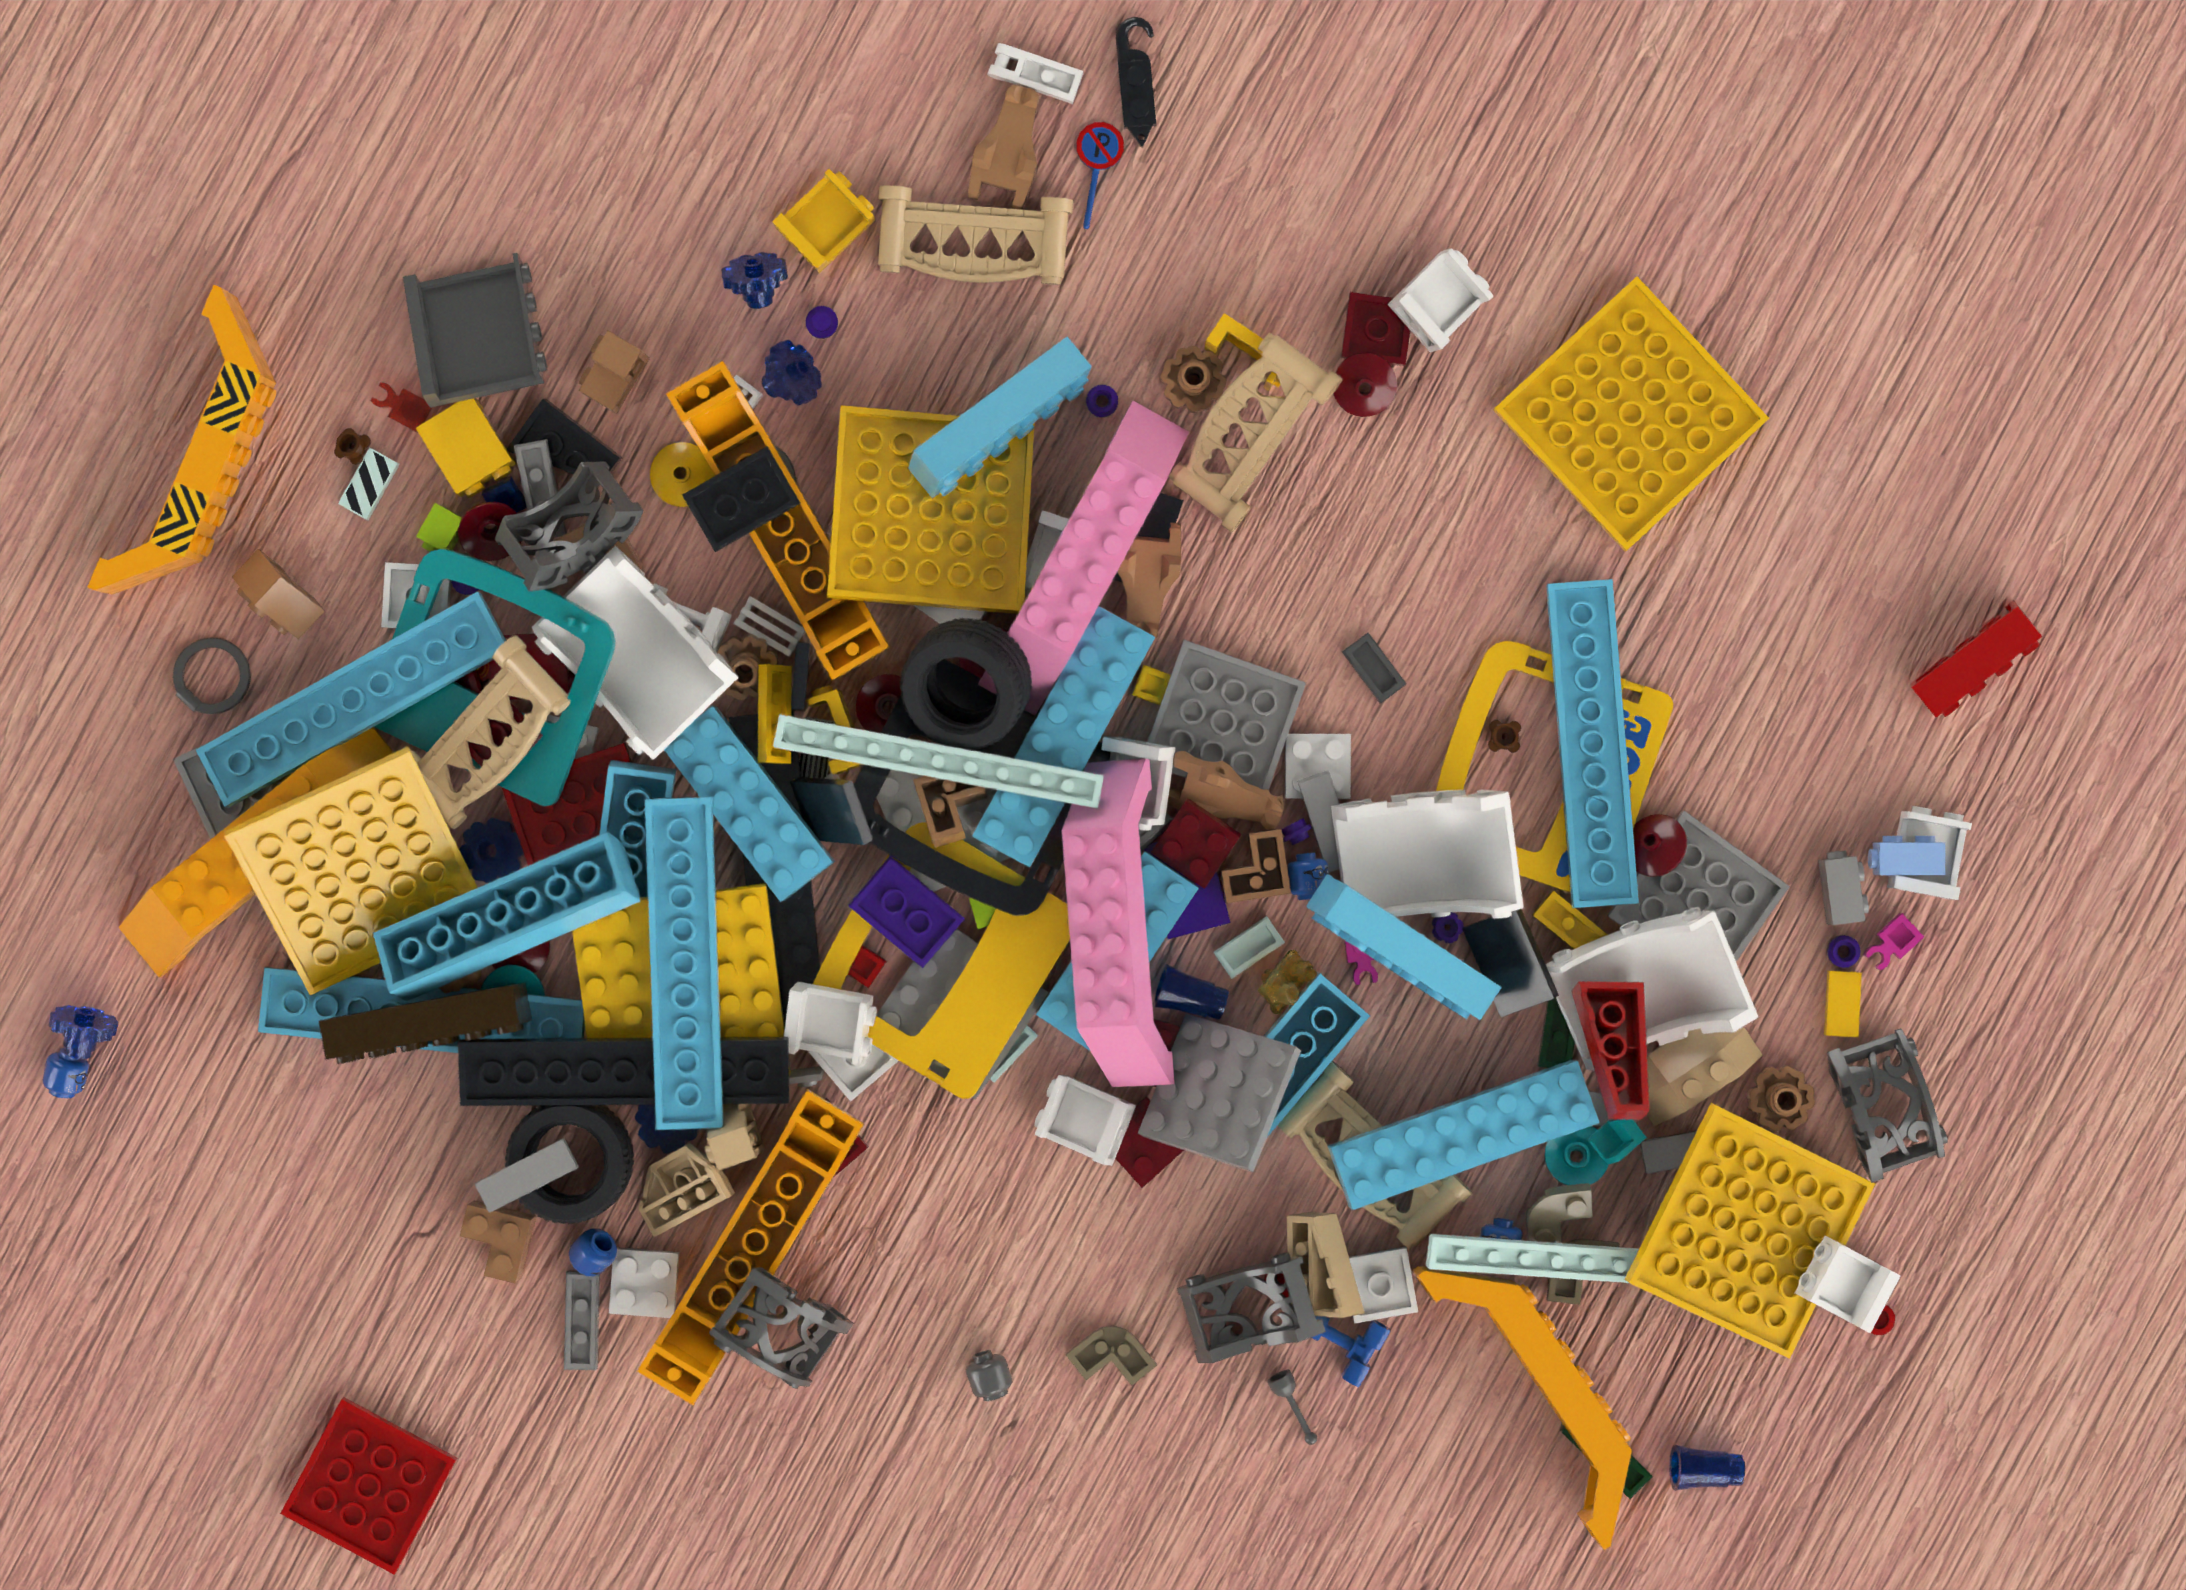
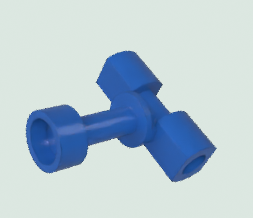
[1311,1316,1391,1387]

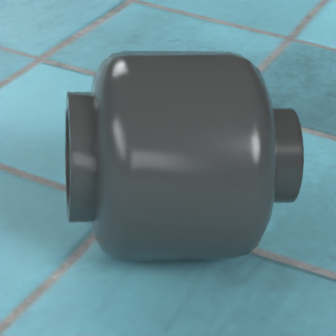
[966,1350,1013,1401]

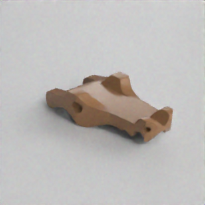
[968,85,1039,209]
[1117,523,1181,638]
[1167,751,1284,830]

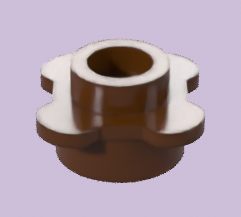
[334,428,371,465]
[1488,720,1521,753]

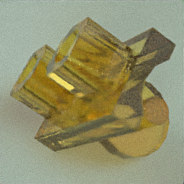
[1258,950,1317,1014]

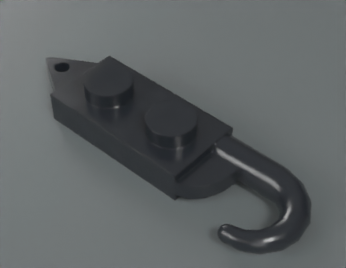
[1115,17,1156,148]

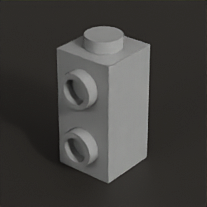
[1818,851,1869,925]

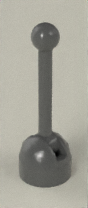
[1267,1370,1317,1445]

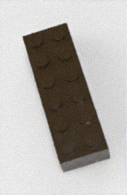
[319,982,532,1064]

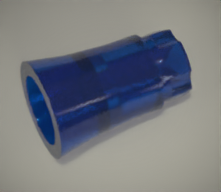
[1153,964,1229,1019]
[1669,1445,1745,1491]

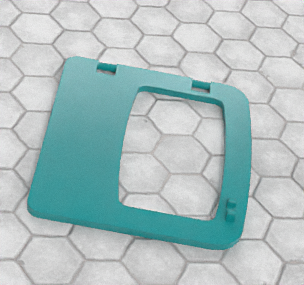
[374,549,616,806]

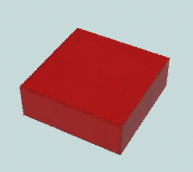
[848,945,887,988]

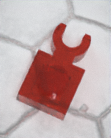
[370,382,433,433]

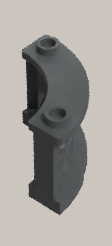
[495,462,644,591]
[1827,1028,1948,1183]
[1177,1252,1326,1363]
[709,1267,854,1389]

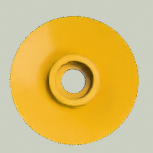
[650,442,715,507]

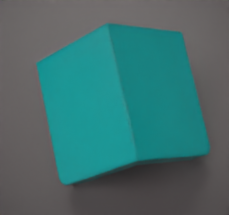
[1588,1119,1647,1165]

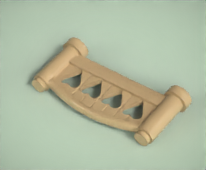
[878,185,1073,285]
[1169,333,1342,533]
[411,635,570,830]
[1278,1060,1473,1249]

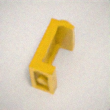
[772,168,875,274]
[1204,313,1281,391]
[416,398,516,498]
[806,685,864,775]

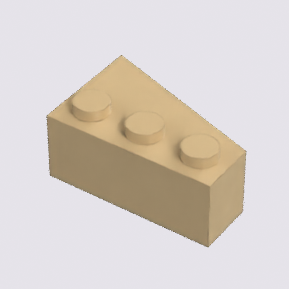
[705,1104,765,1171]
[1287,1212,1365,1318]

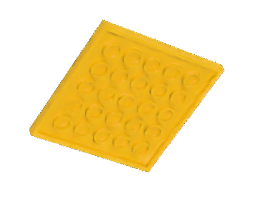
[1493,276,1769,552]
[827,405,1035,614]
[224,747,478,996]
[572,884,790,1076]
[1624,1103,1875,1359]

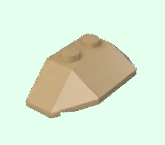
[1647,1028,1763,1126]
[638,1143,735,1237]

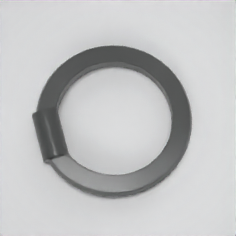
[173,638,251,714]

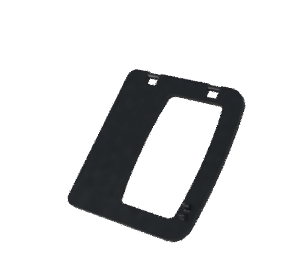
[853,659,1111,916]

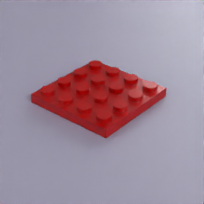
[501,742,632,866]
[280,1397,458,1575]

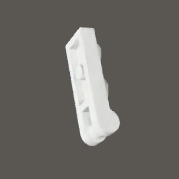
[987,43,1083,104]

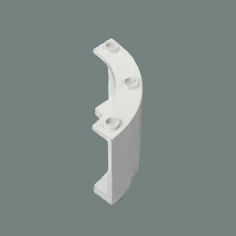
[531,545,738,760]
[1331,790,1523,918]
[1546,907,1759,1071]

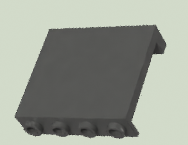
[403,253,548,408]

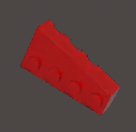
[1910,600,2042,717]
[1571,981,1650,1120]

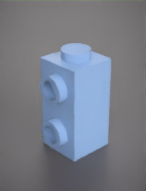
[1868,836,1945,875]

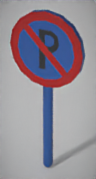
[1076,122,1124,229]

